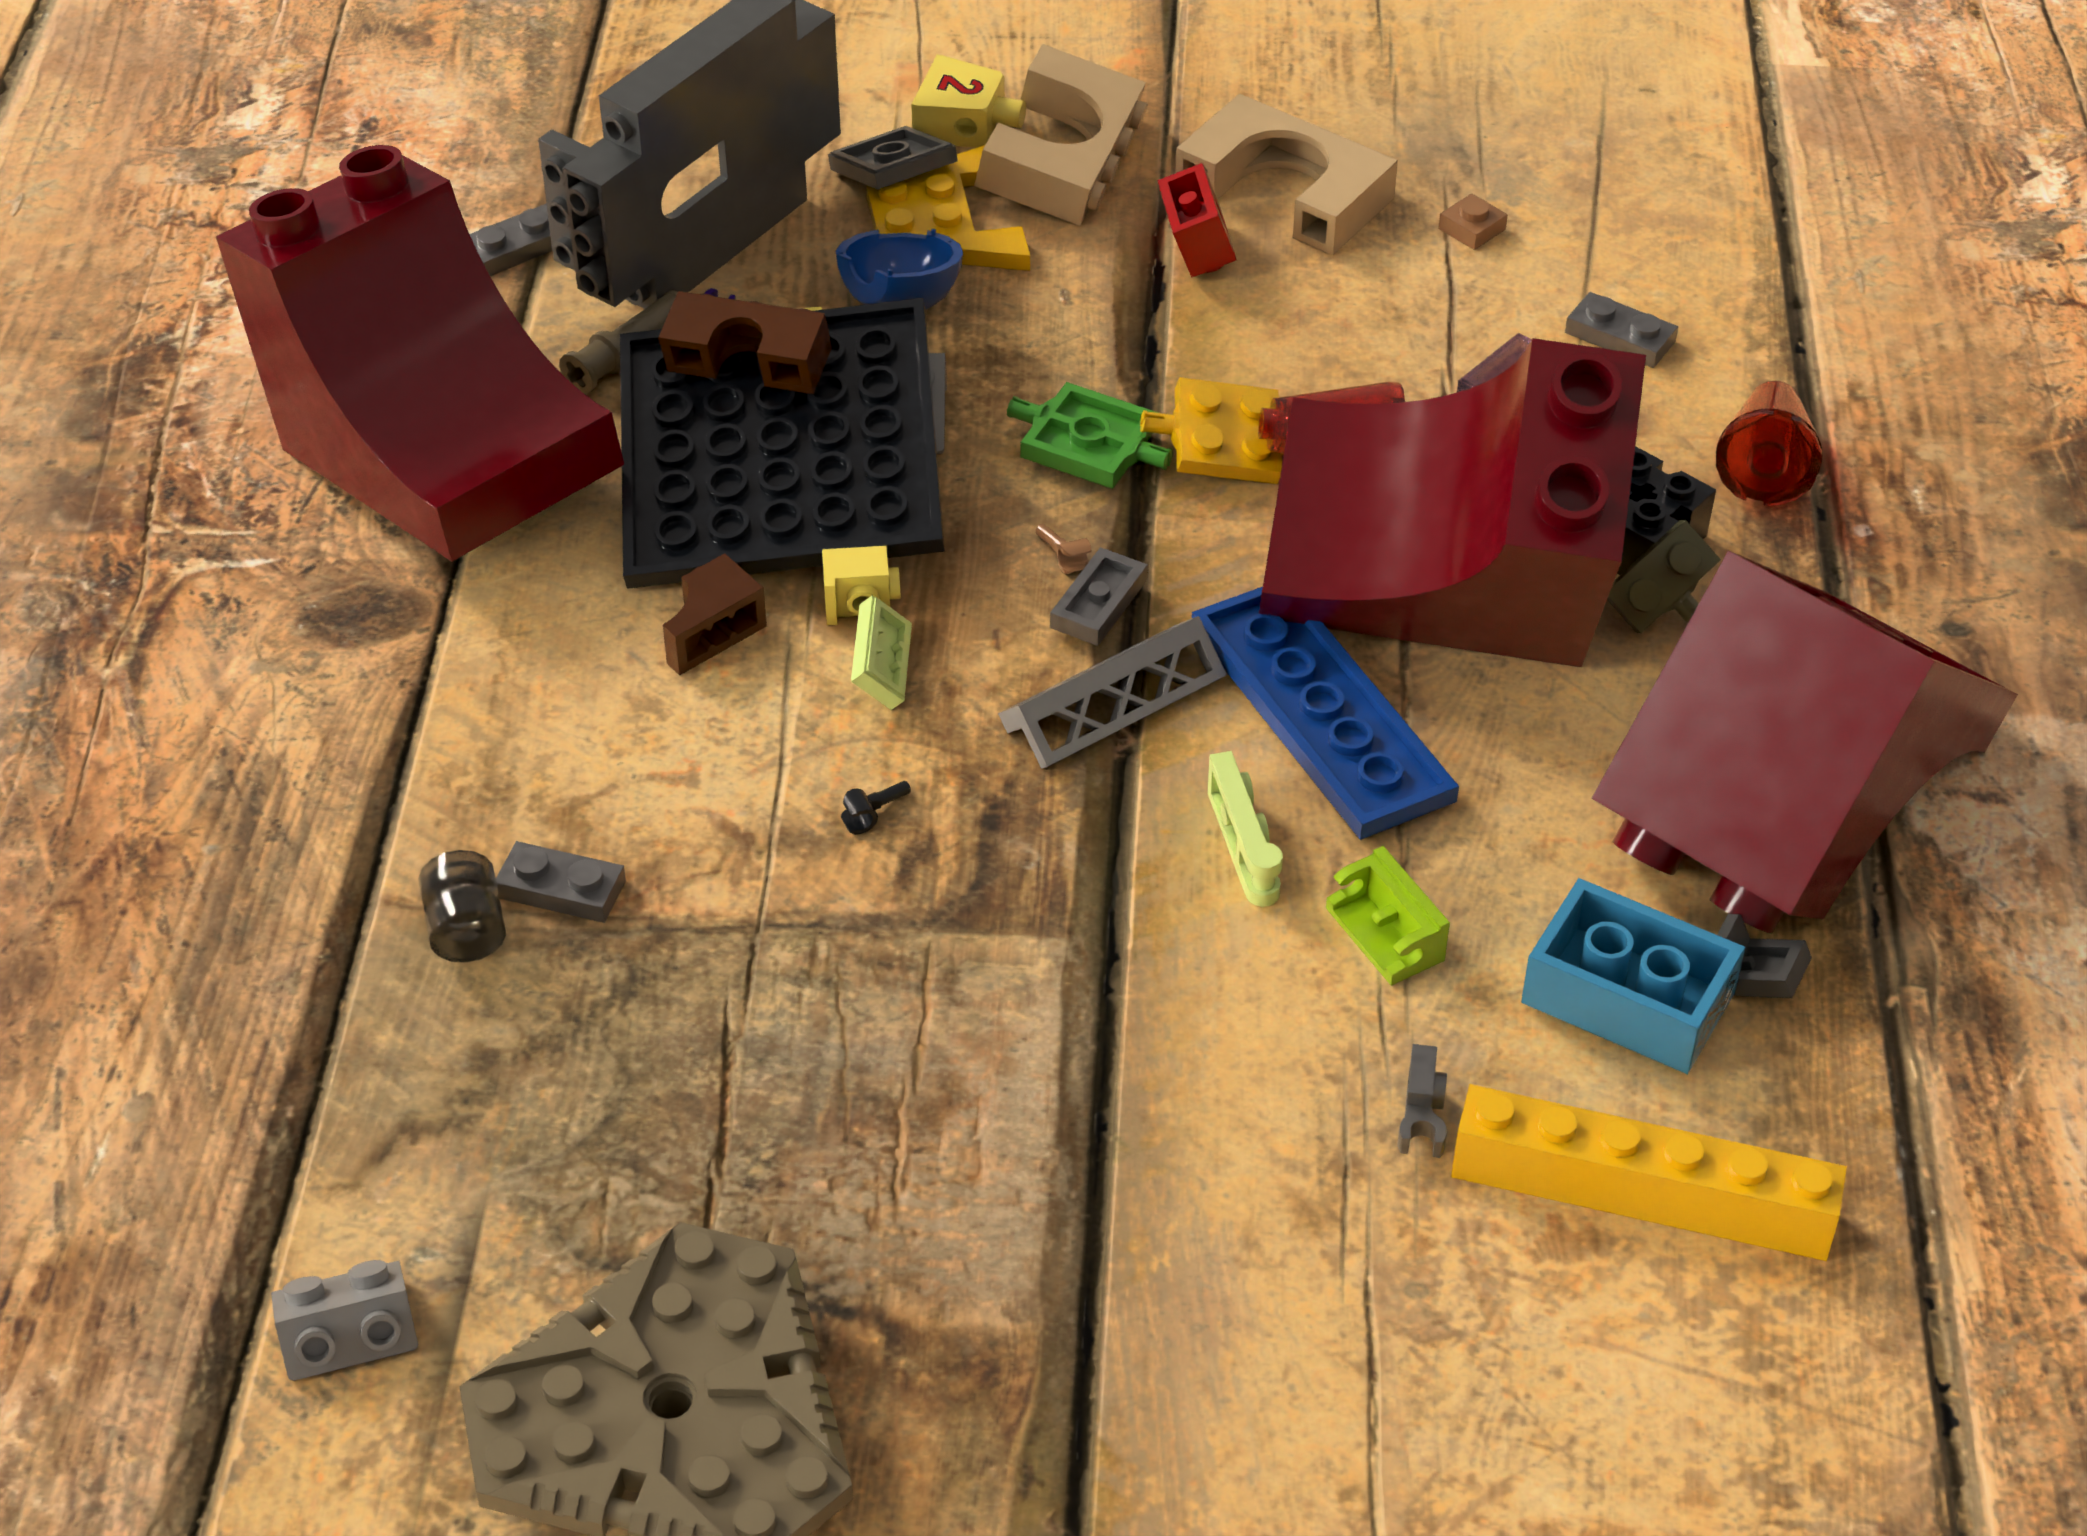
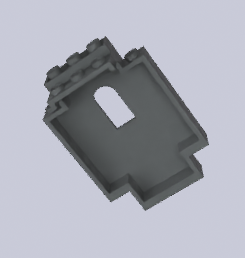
[538,0,841,309]

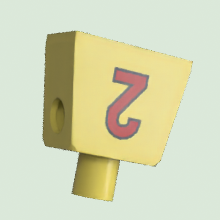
[911,55,1026,147]

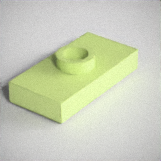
[851,595,912,710]

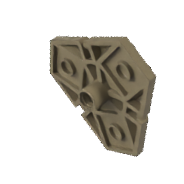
[459,1222,853,1536]

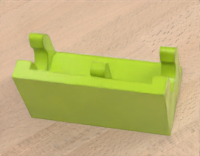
[1326,846,1450,986]

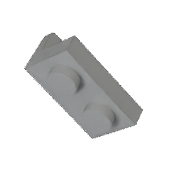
[271,1260,418,1381]

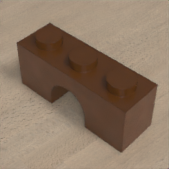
[658,291,832,394]

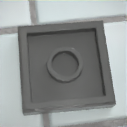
[828,126,958,190]

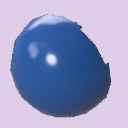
[835,229,964,310]

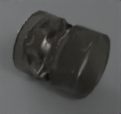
[418,850,506,962]

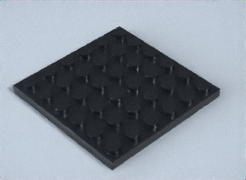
[620,298,945,589]

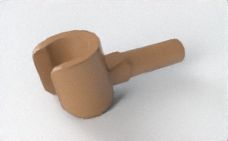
[1035,524,1091,574]

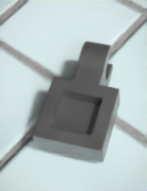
[1398,1044,1447,1158]

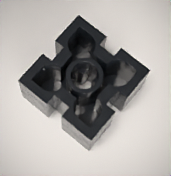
[1617,446,1716,575]

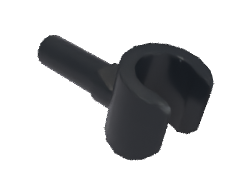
[841,781,911,835]

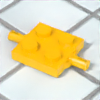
[1140,377,1288,484]

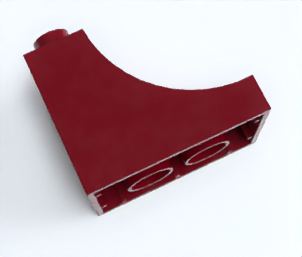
[216,145,625,562]
[1259,338,1646,668]
[1591,550,2018,934]

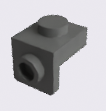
[1717,914,1812,999]

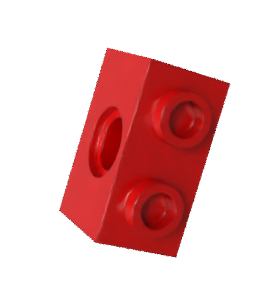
[1157,163,1237,278]

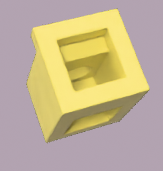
[822,546,901,625]

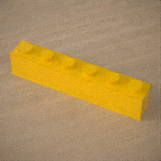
[1451,1084,1847,1261]

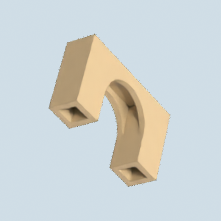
[974,44,1148,226]
[1175,93,1398,256]

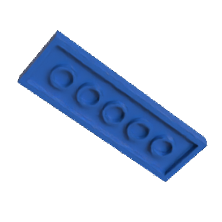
[1192,586,1459,840]

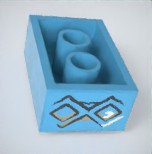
[1521,878,1745,1075]

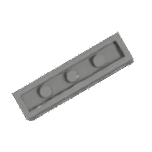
[998,616,1227,769]

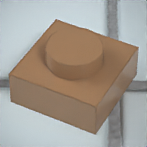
[1438,193,1508,250]

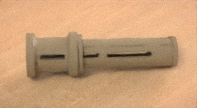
[559,290,678,394]

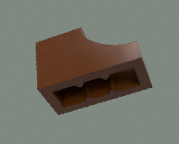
[662,553,767,675]

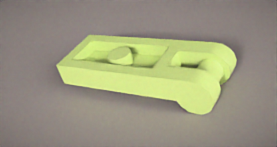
[1208,751,1283,907]

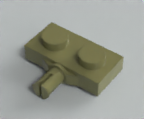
[1607,520,1721,633]

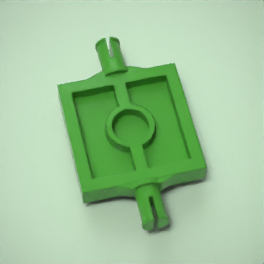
[1007,382,1173,489]

